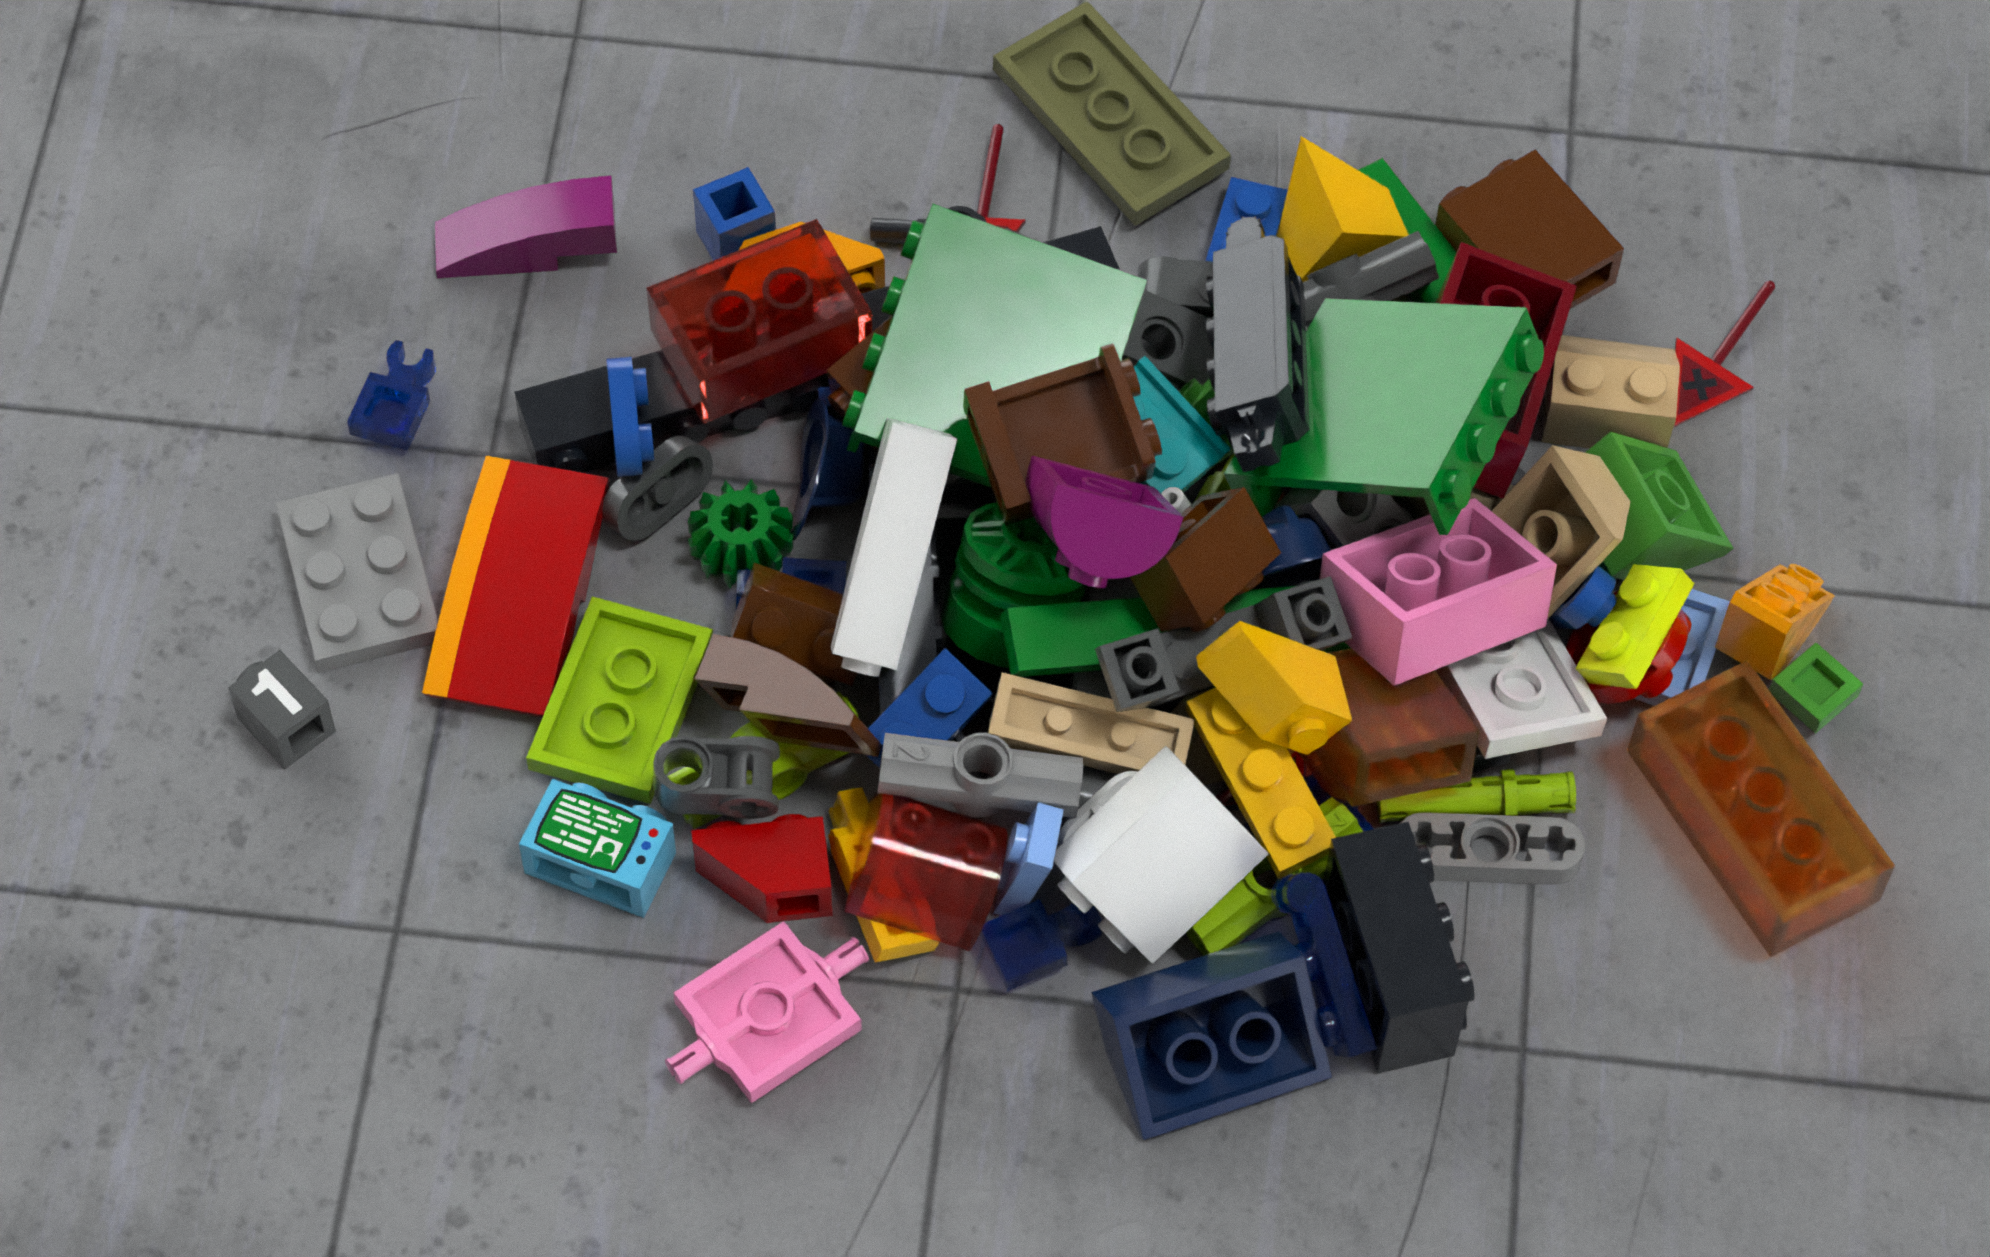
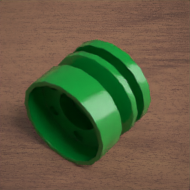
[941,502,1088,668]

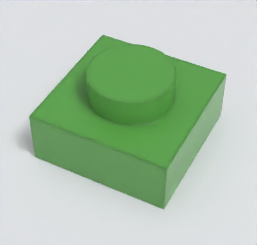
[1768,642,1863,734]

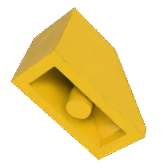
[1196,621,1352,755]

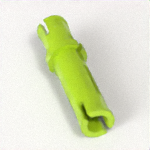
[1376,769,1576,823]

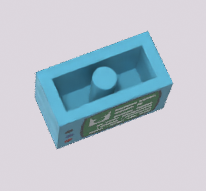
[519,779,676,918]

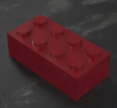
[1436,242,1577,499]

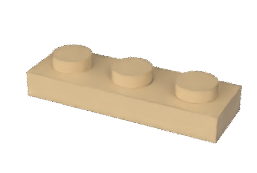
[987,673,1195,774]

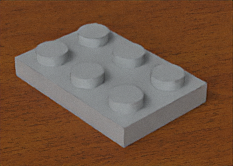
[276,473,438,673]

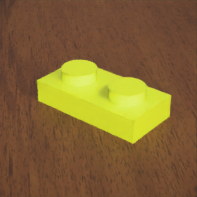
[1575,564,1695,689]

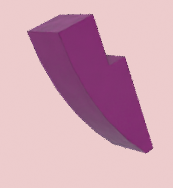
[435,175,617,278]

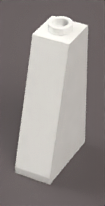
[831,418,957,677]

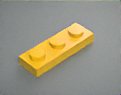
[1186,687,1336,879]

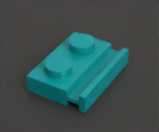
[1133,356,1231,493]

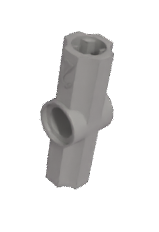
[877,733,1084,818]

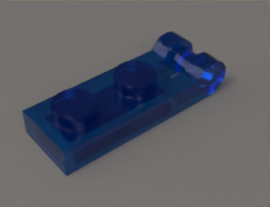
[1271,872,1377,1057]

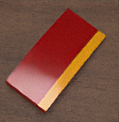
[422,456,610,718]

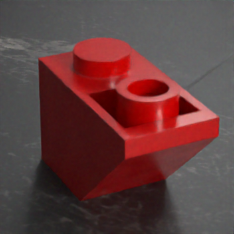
[691,814,833,923]

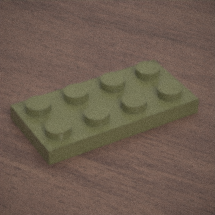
[993,1,1231,226]

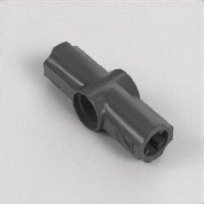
[1303,231,1439,328]

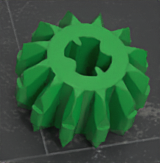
[688,478,794,588]

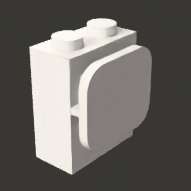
[1054,746,1269,964]

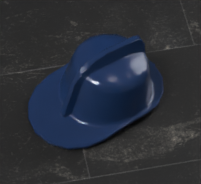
[790,399,874,540]
[1252,505,1331,589]

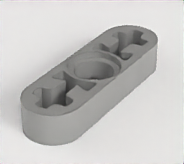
[1401,813,1586,885]

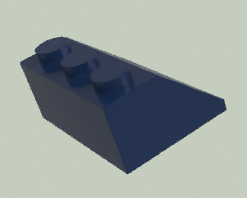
[1091,931,1332,1140]

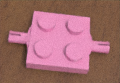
[665,921,869,1103]

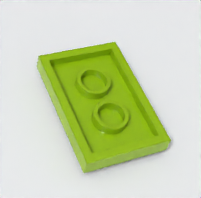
[526,596,713,804]

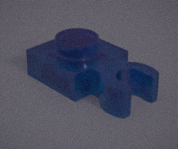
[347,340,436,451]

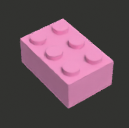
[1319,498,1557,686]

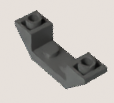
[1095,576,1352,712]

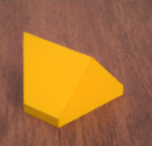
[1277,136,1408,282]

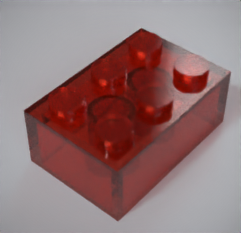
[646,219,872,424]

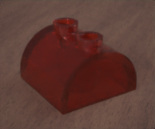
[844,789,1008,952]

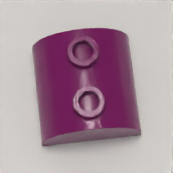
[1026,456,1183,588]

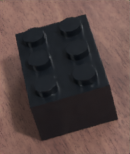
[1320,822,1475,1074]

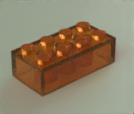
[1627,660,1895,957]

